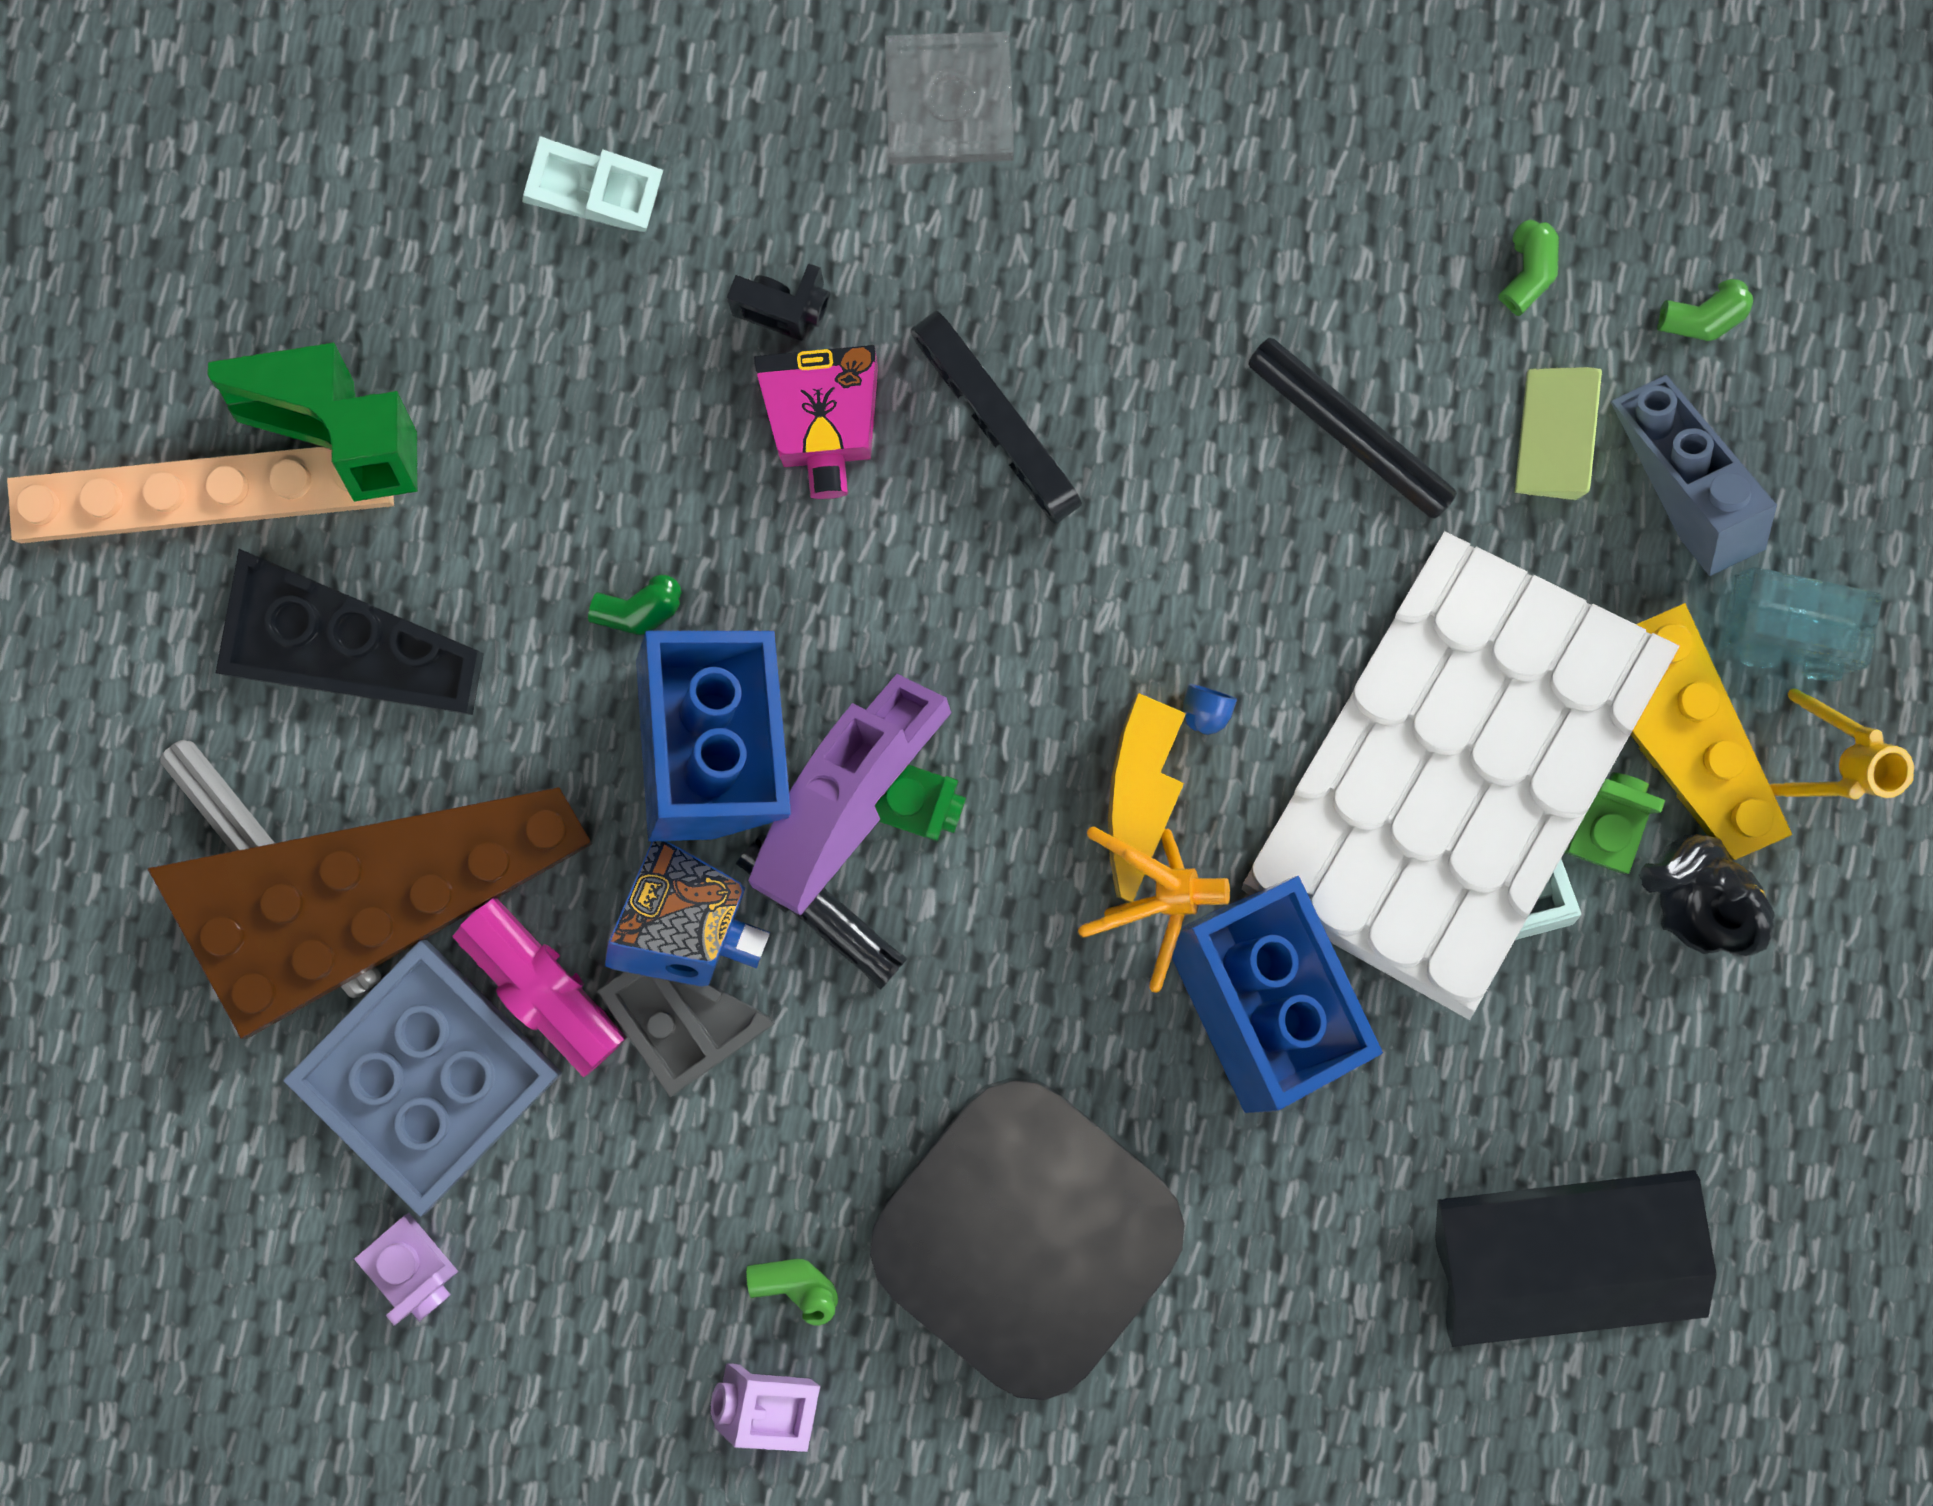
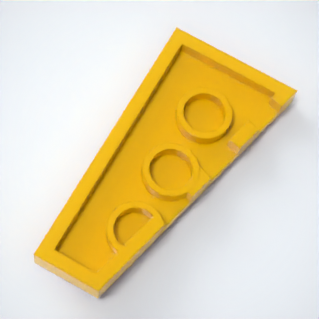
[1630,603,1792,860]

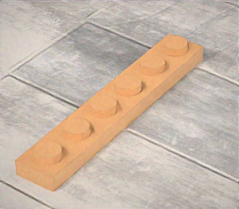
[7,447,394,543]

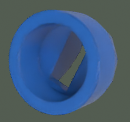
[1182,684,1237,735]

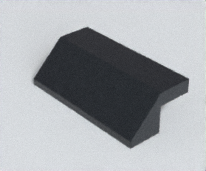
[1435,1170,1717,1347]

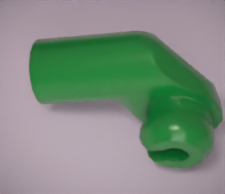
[588,574,682,635]

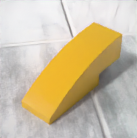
[1108,693,1186,902]

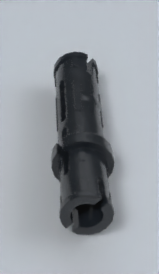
[736,833,907,990]

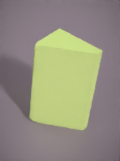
[1515,367,1602,500]

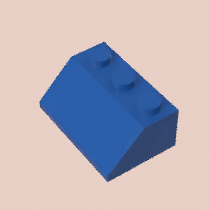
[636,631,791,842]
[1162,875,1383,1113]

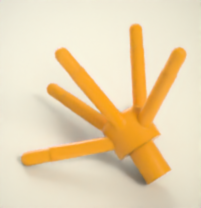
[1078,827,1230,993]

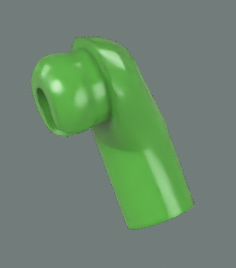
[1498,219,1559,316]
[1657,279,1753,341]
[747,1258,838,1325]

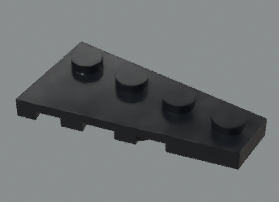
[215,549,484,715]

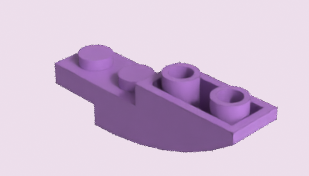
[748,674,951,915]

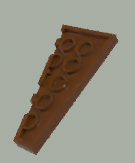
[147,787,592,1039]

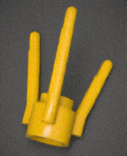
[1769,688,1914,800]

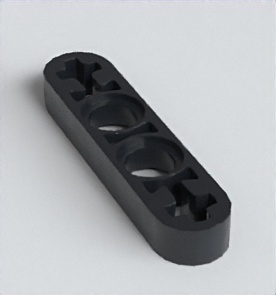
[910,310,1082,524]

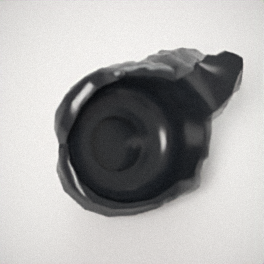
[1639,834,1775,956]

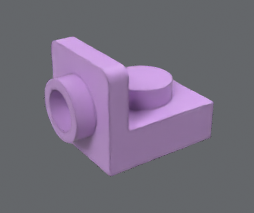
[354,1213,458,1325]
[711,1364,820,1452]

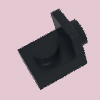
[727,263,830,341]

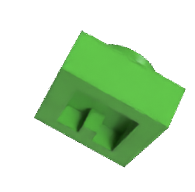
[1564,772,1665,874]

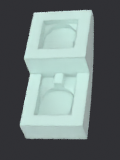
[523,136,663,232]

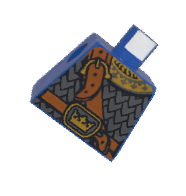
[605,841,770,987]

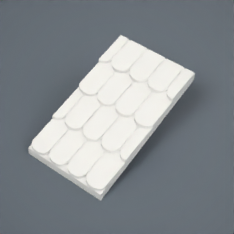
[1242,531,1680,1020]

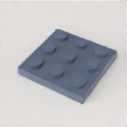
[283,940,562,1217]

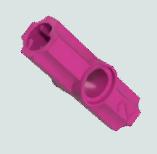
[452,898,627,1078]

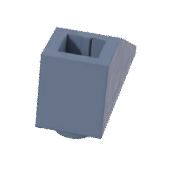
[1611,375,1777,576]

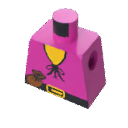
[754,345,878,499]

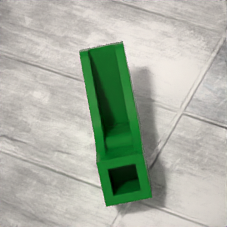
[207,342,418,502]

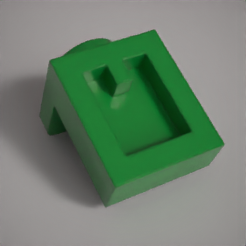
[875,764,966,842]

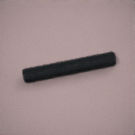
[1248,338,1457,518]

